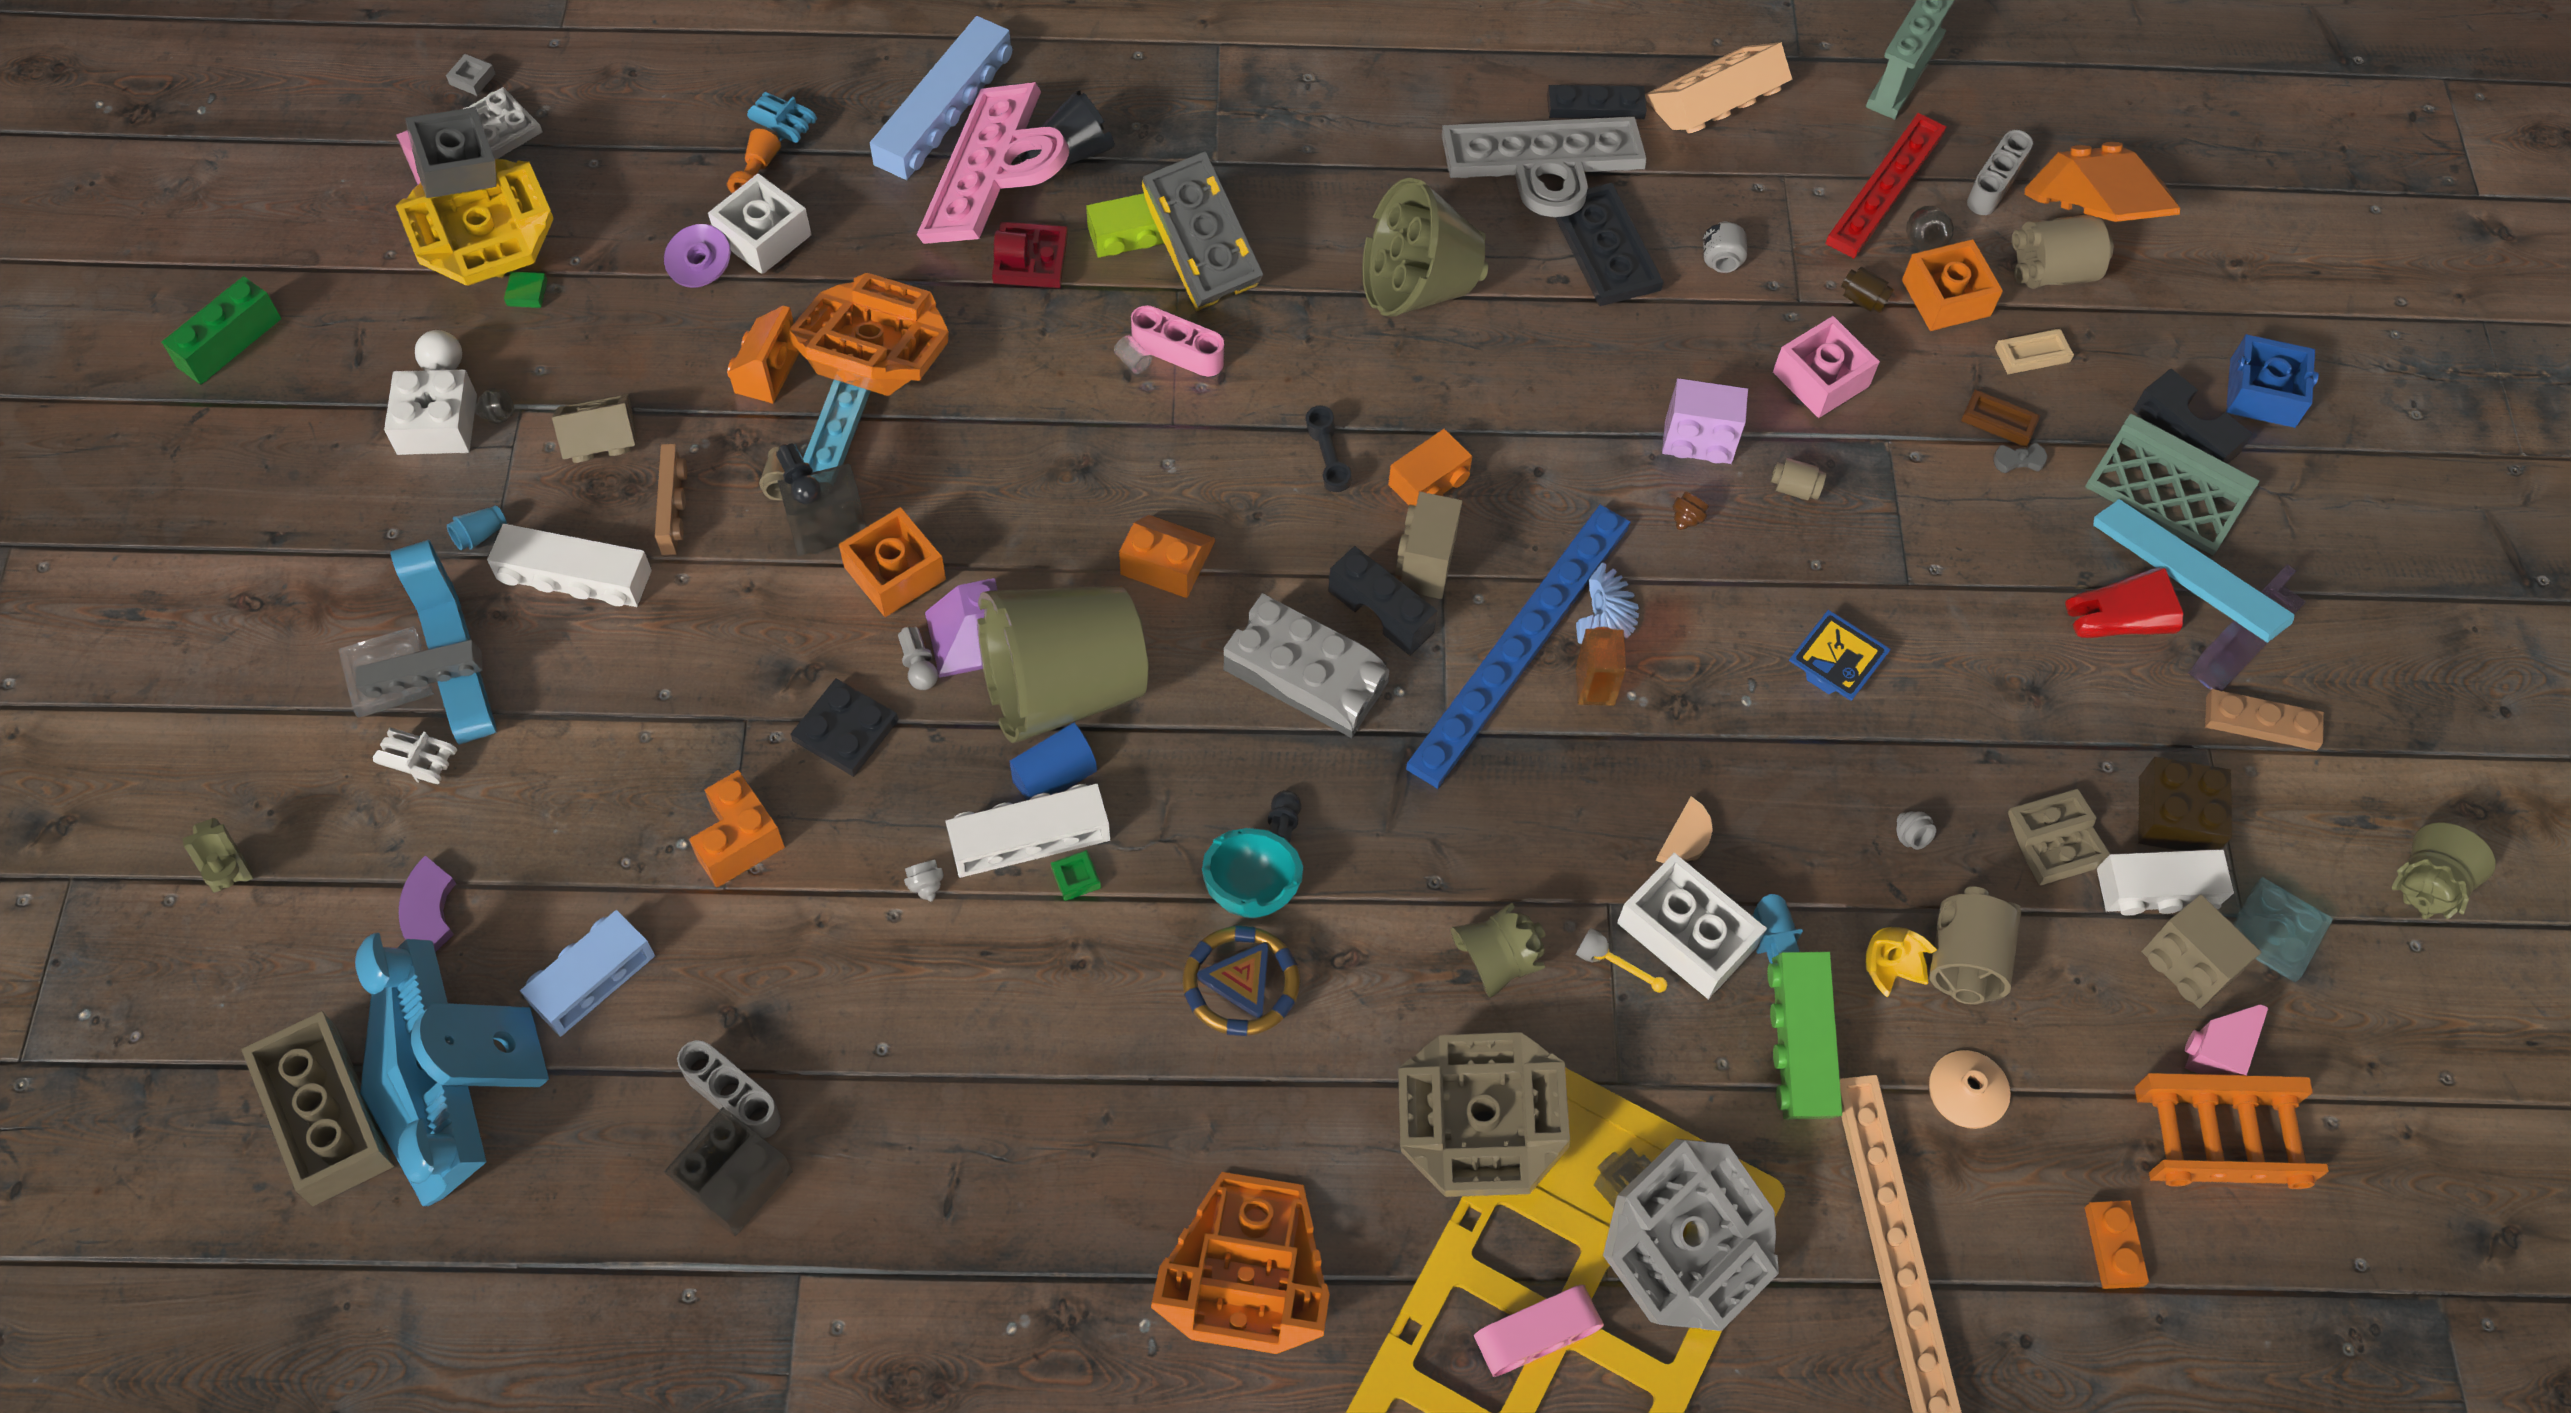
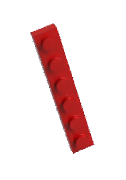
[1825,113,1947,259]

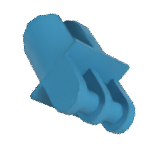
[747,91,817,143]
[1752,894,1803,963]

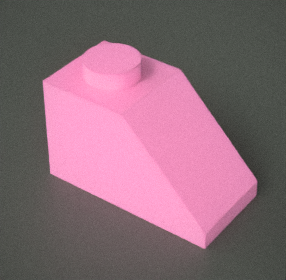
[2185,1004,2268,1076]

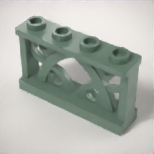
[1866,0,1955,120]

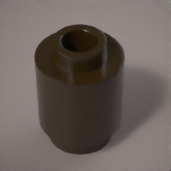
[1841,267,1895,313]

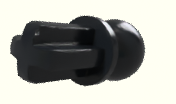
[776,443,821,504]
[1268,790,1301,843]

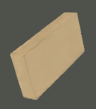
[1995,328,2074,374]

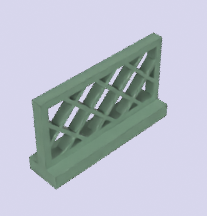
[2085,413,2259,556]

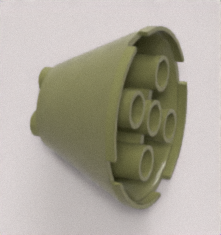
[1362,178,1488,317]

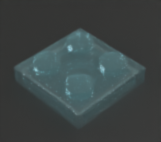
[2233,877,2333,983]

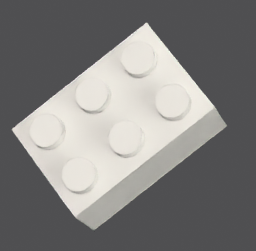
[1617,853,1767,1000]

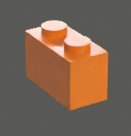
[1388,429,1472,505]

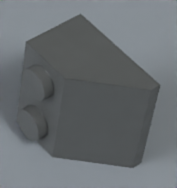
[405,107,496,198]

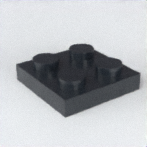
[790,678,899,777]

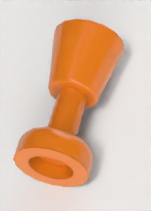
[727,128,781,193]

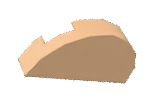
[1656,796,1713,863]

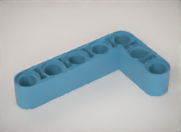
[390,540,497,745]

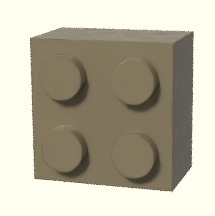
[1395,491,1463,599]
[2141,894,2262,1009]

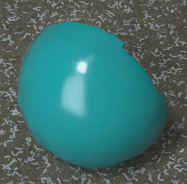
[1202,828,1303,918]

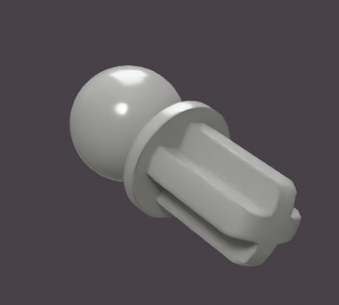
[898,626,938,690]

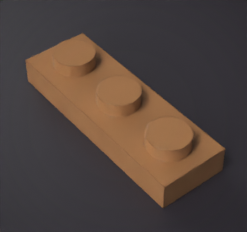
[655,444,687,555]
[2205,689,2324,751]

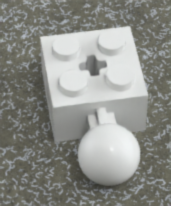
[384,330,477,455]

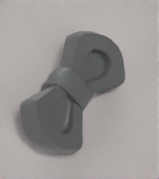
[1993,443,2047,473]

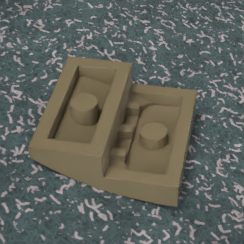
[2008,789,2111,886]

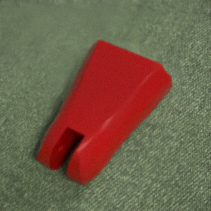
[2065,567,2183,638]

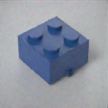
[2226,334,2319,428]

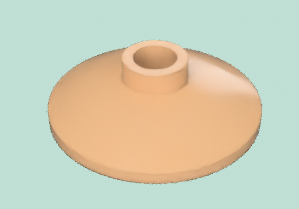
[1929,1050,2011,1129]

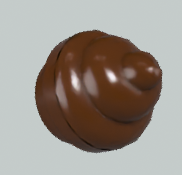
[1673,492,1709,530]

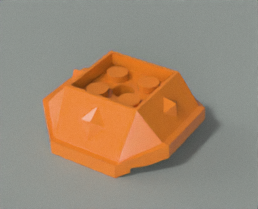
[789,273,949,396]

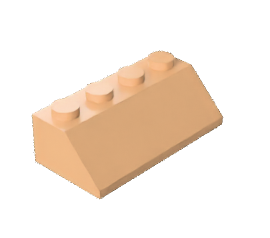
[1645,42,1792,133]

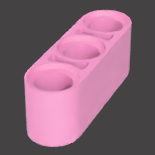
[1131,305,1224,377]
[1474,1285,1604,1377]

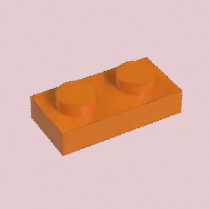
[2084,1200,2149,1289]

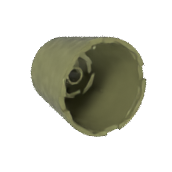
[977,586,1149,743]

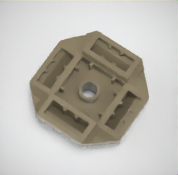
[1398,1032,1570,1197]

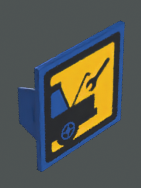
[1789,610,1891,701]

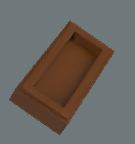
[1961,389,2040,447]

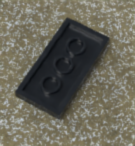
[1555,183,1664,307]

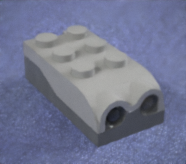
[1223,593,1389,738]

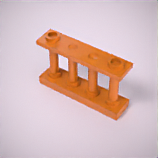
[2135,1073,2329,1189]

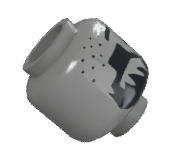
[1703,221,1747,273]

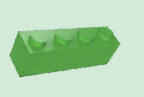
[1767,952,1842,1119]

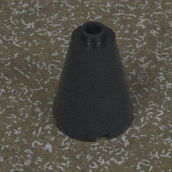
[1020,89,1115,167]

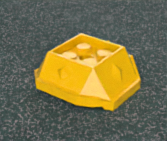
[396,159,554,286]

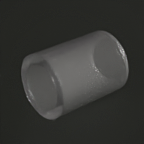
[1114,335,1152,374]

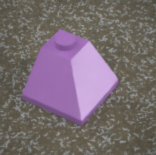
[925,578,997,678]

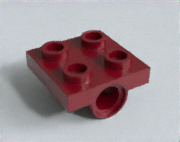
[992,222,1068,288]

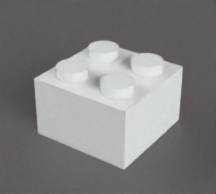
[708,174,811,275]

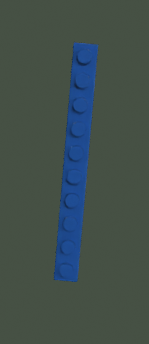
[1406,504,1631,789]

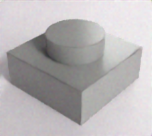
[446,54,495,96]

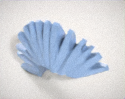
[1576,563,1639,647]

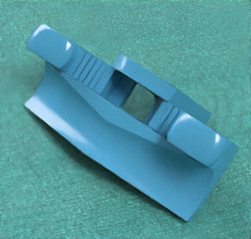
[355,932,549,1206]

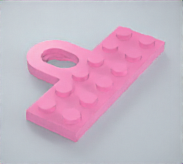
[917,82,1069,244]

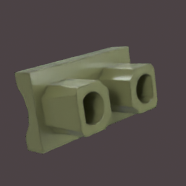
[183,818,253,893]

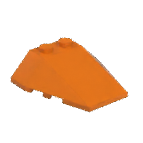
[2024,142,2180,222]
[1151,1172,1330,1354]

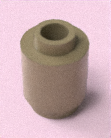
[1770,457,1826,501]

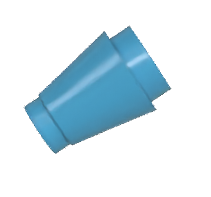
[447,505,507,550]

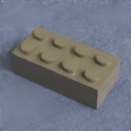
[241,1011,394,1207]

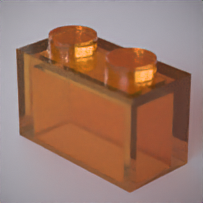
[1576,627,1626,706]

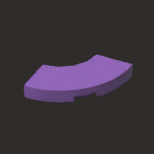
[399,856,456,952]

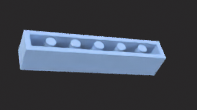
[870,16,1013,180]

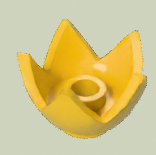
[1866,927,1937,997]

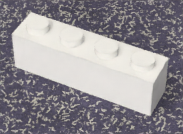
[487,524,652,607]
[945,784,1110,878]

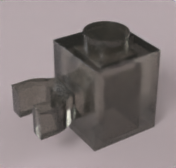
[1594,1148,1651,1208]

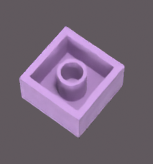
[1662,378,1748,464]

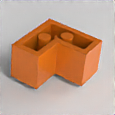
[689,770,785,888]

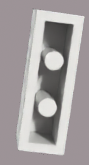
[2097,850,2234,916]

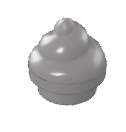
[1896,811,1936,850]
[904,860,944,902]

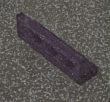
[2188,564,2306,691]

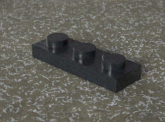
[1547,85,1647,119]

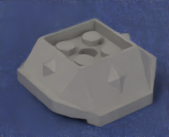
[1603,1139,1779,1331]

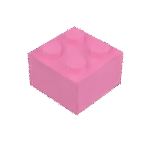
[1773,316,1880,418]

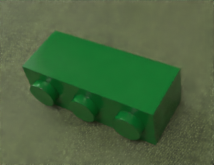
[161,276,281,385]

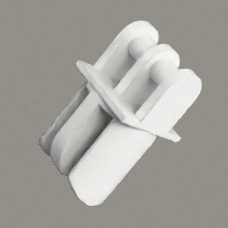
[373,727,457,784]

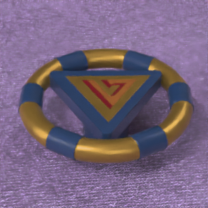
[1183,926,1300,1036]

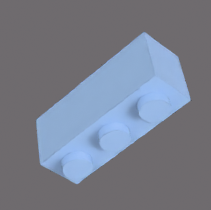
[520,910,655,1037]

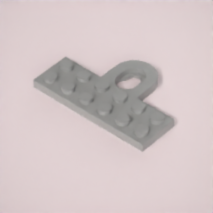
[1442,117,1647,217]

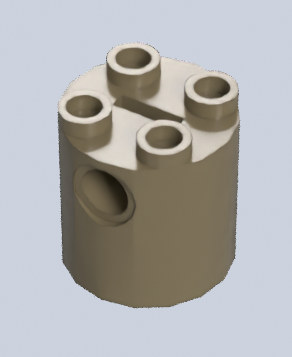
[2012,214,2114,289]
[1930,887,2021,1004]

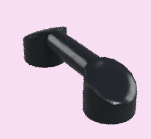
[1305,405,1352,492]

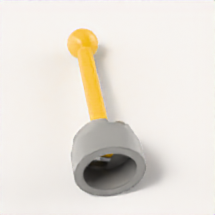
[1575,928,1667,993]

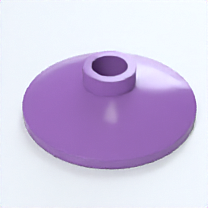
[664,224,731,288]

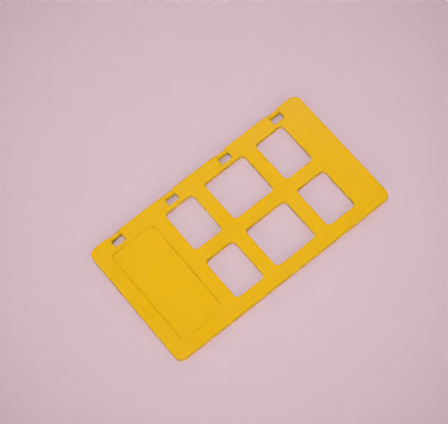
[1346,1067,1785,1413]

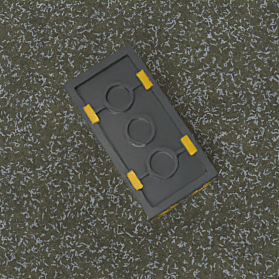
[1142,151,1263,311]

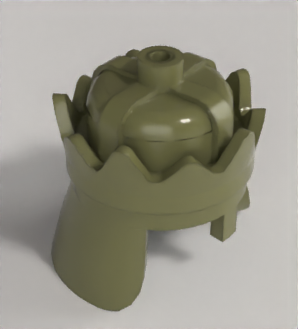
[2392,823,2496,919]
[1451,903,1546,998]

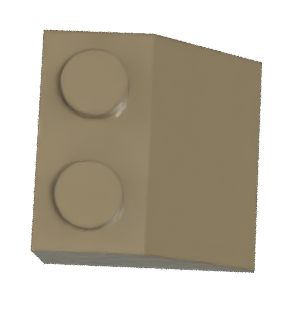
[552,393,637,463]

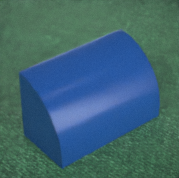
[1010,722,1097,801]

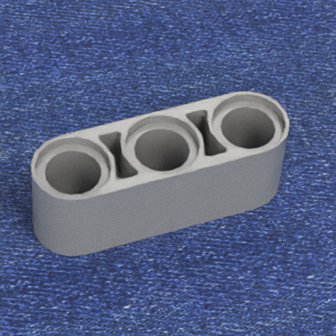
[1967,130,2033,215]
[677,1040,781,1139]

